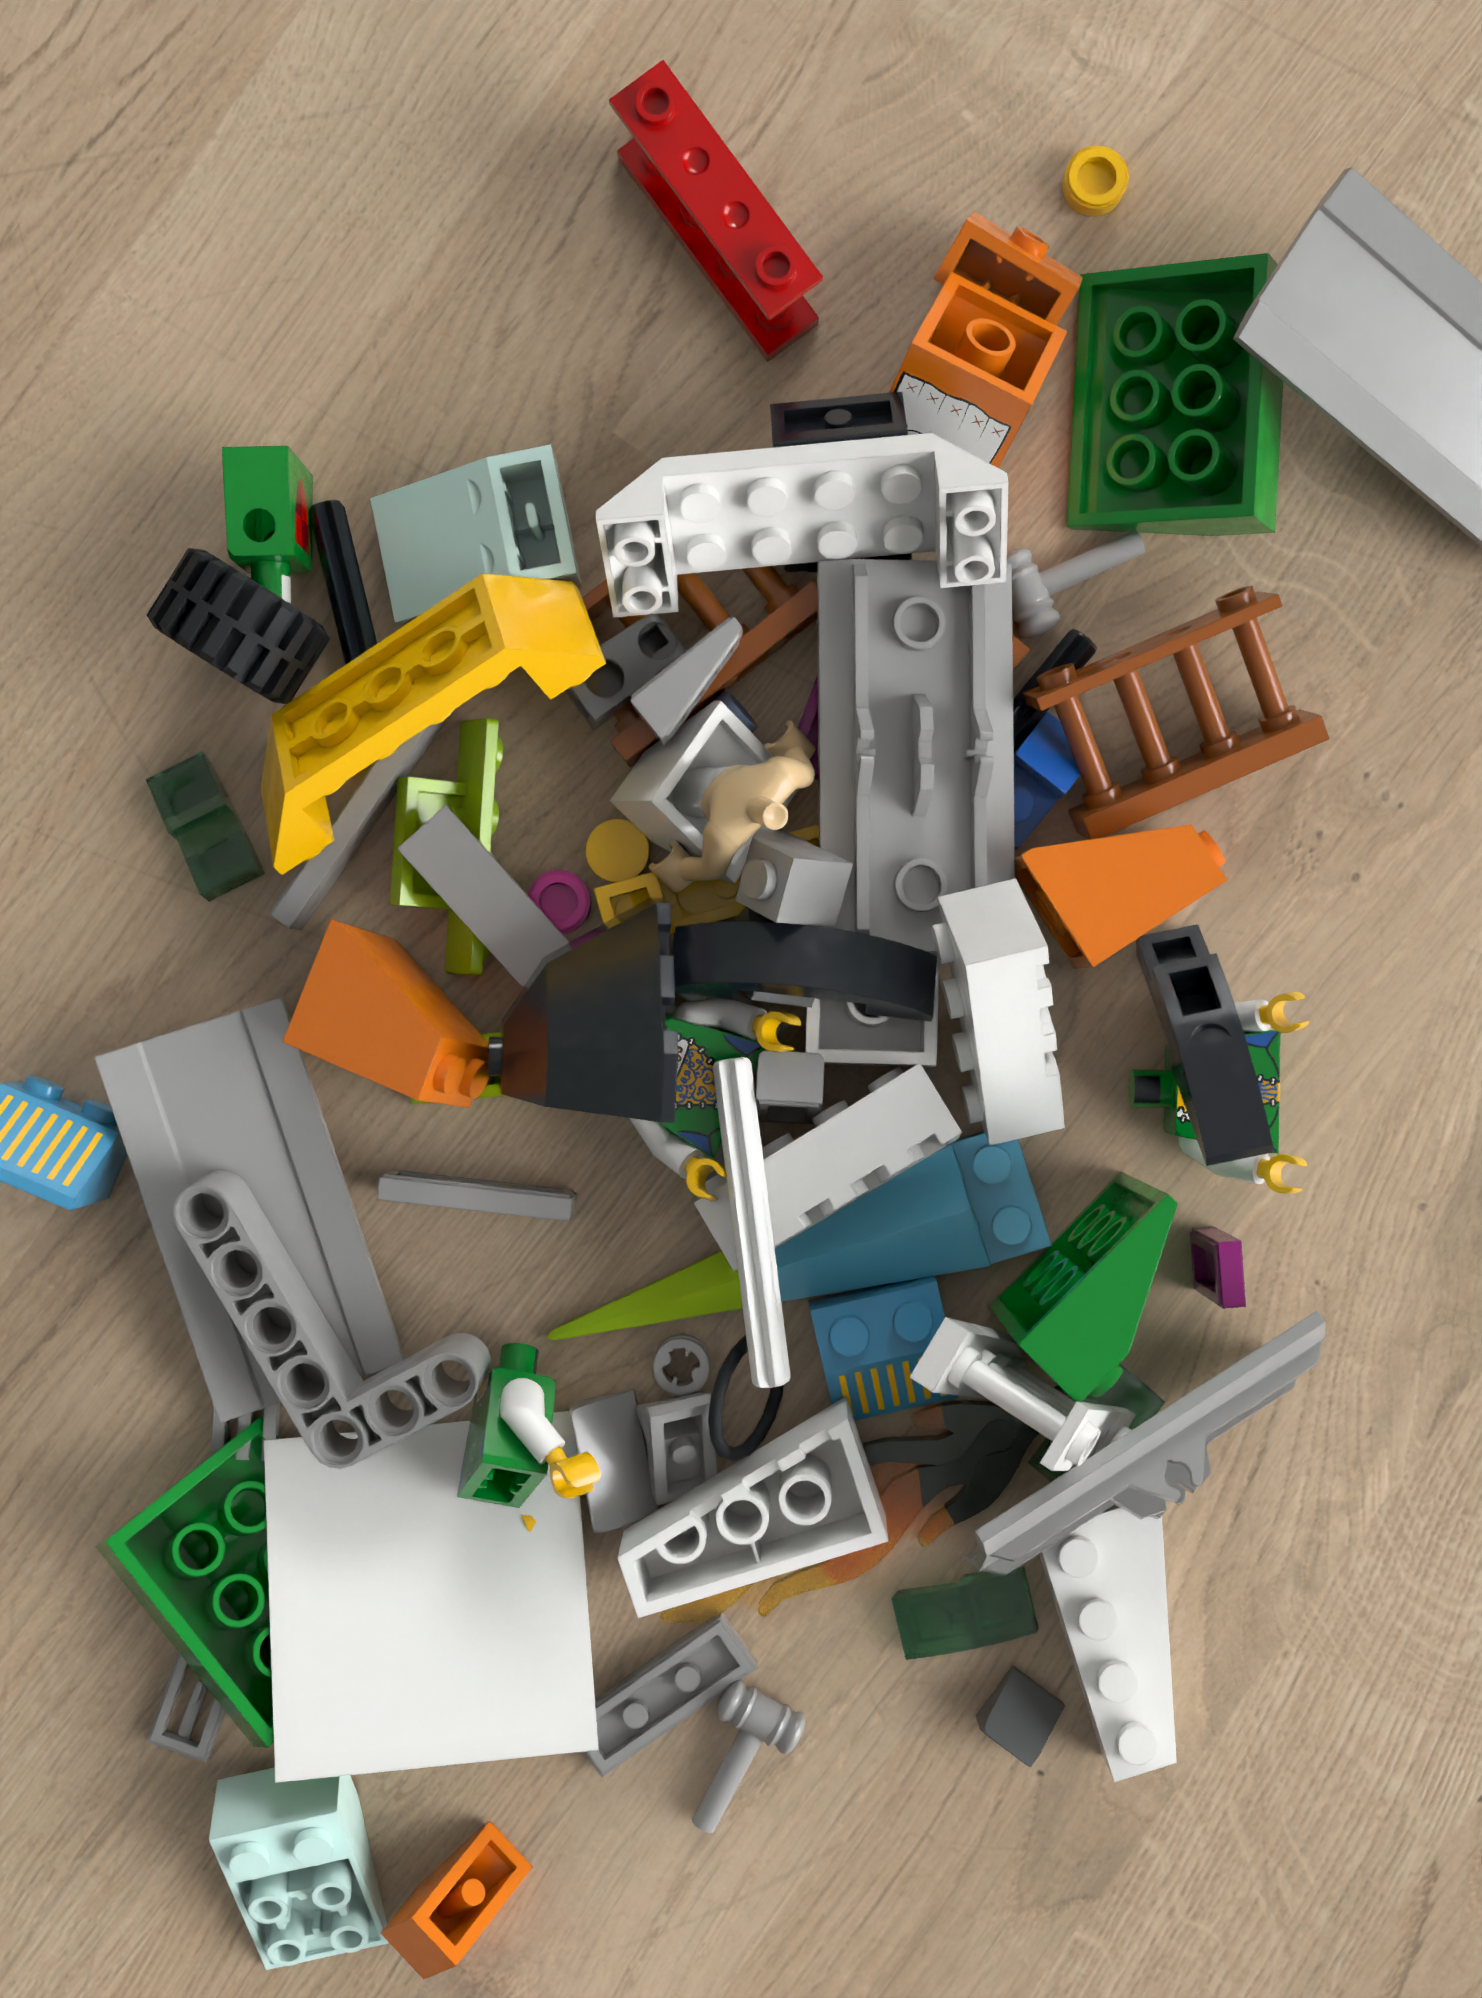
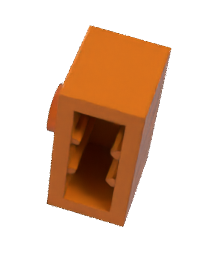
[933,211,1083,326]

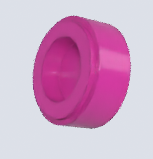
[528,870,592,934]

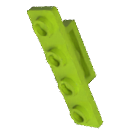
[390,718,503,975]

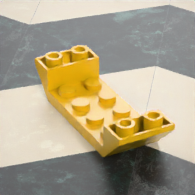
[260,573,606,875]

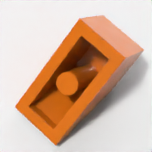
[380,1821,533,1980]

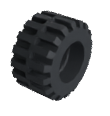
[147,548,330,704]

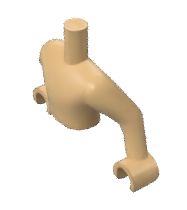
[648,721,815,893]

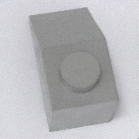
[735,826,853,927]

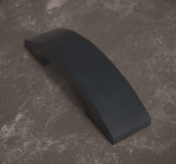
[672,921,937,1022]

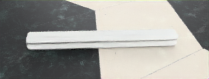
[713,1057,791,1388]

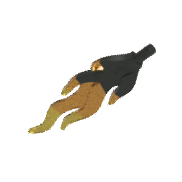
[660,1385,1074,1623]

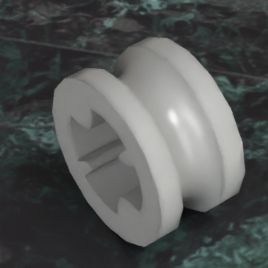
[652,1334,710,1396]

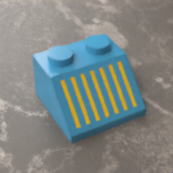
[0,1075,127,1211]
[808,1276,960,1421]

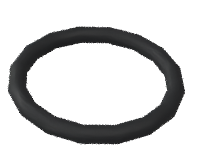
[708,1335,784,1461]

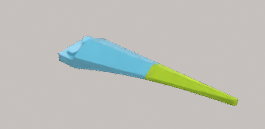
[546,1131,1052,1341]

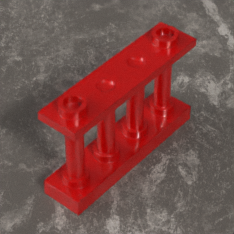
[609,60,823,362]

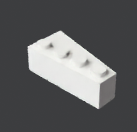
[932,878,1065,1146]
[694,1063,962,1271]
[617,1396,888,1618]
[1039,1505,1177,1782]

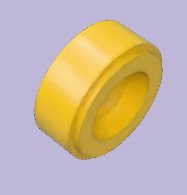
[1062,145,1129,217]
[586,819,650,883]

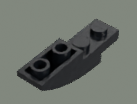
[1136,924,1273,1166]

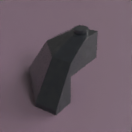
[487,897,678,1123]

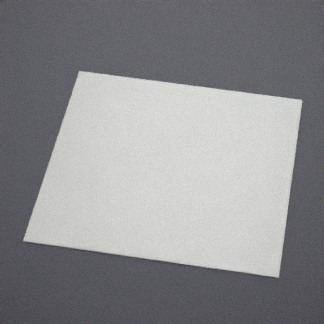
[264,1411,599,1783]

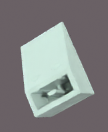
[370,444,582,624]
[209,1767,389,1970]

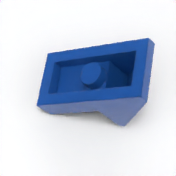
[1014,712,1081,850]

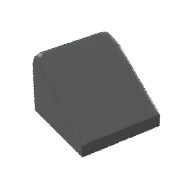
[976,1666,1065,1767]

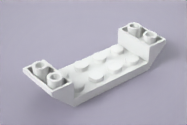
[596,433,1009,618]

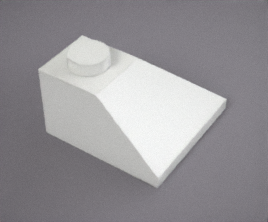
[610,701,798,884]

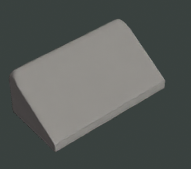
[570,1389,658,1534]

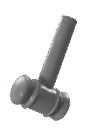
[1007,530,1145,638]
[692,1680,805,1833]

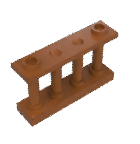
[582,566,817,768]
[1023,586,1330,840]

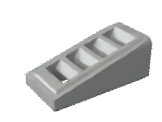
[630,617,743,746]
[756,1050,824,1125]

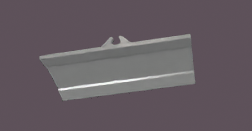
[1233,167,1482,547]
[817,559,1015,952]
[94,997,405,1423]
[964,1311,1326,1576]

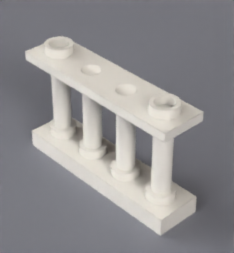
[910,1317,1136,1471]

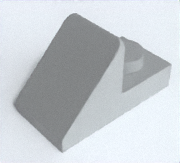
[636,1392,717,1505]

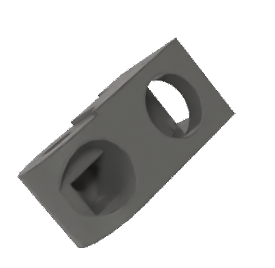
[565,613,687,731]

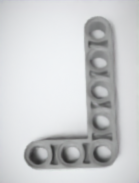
[173,1170,491,1469]

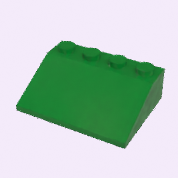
[1067,253,1283,536]
[988,1172,1178,1402]
[96,1416,279,1748]

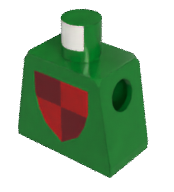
[222,446,313,604]

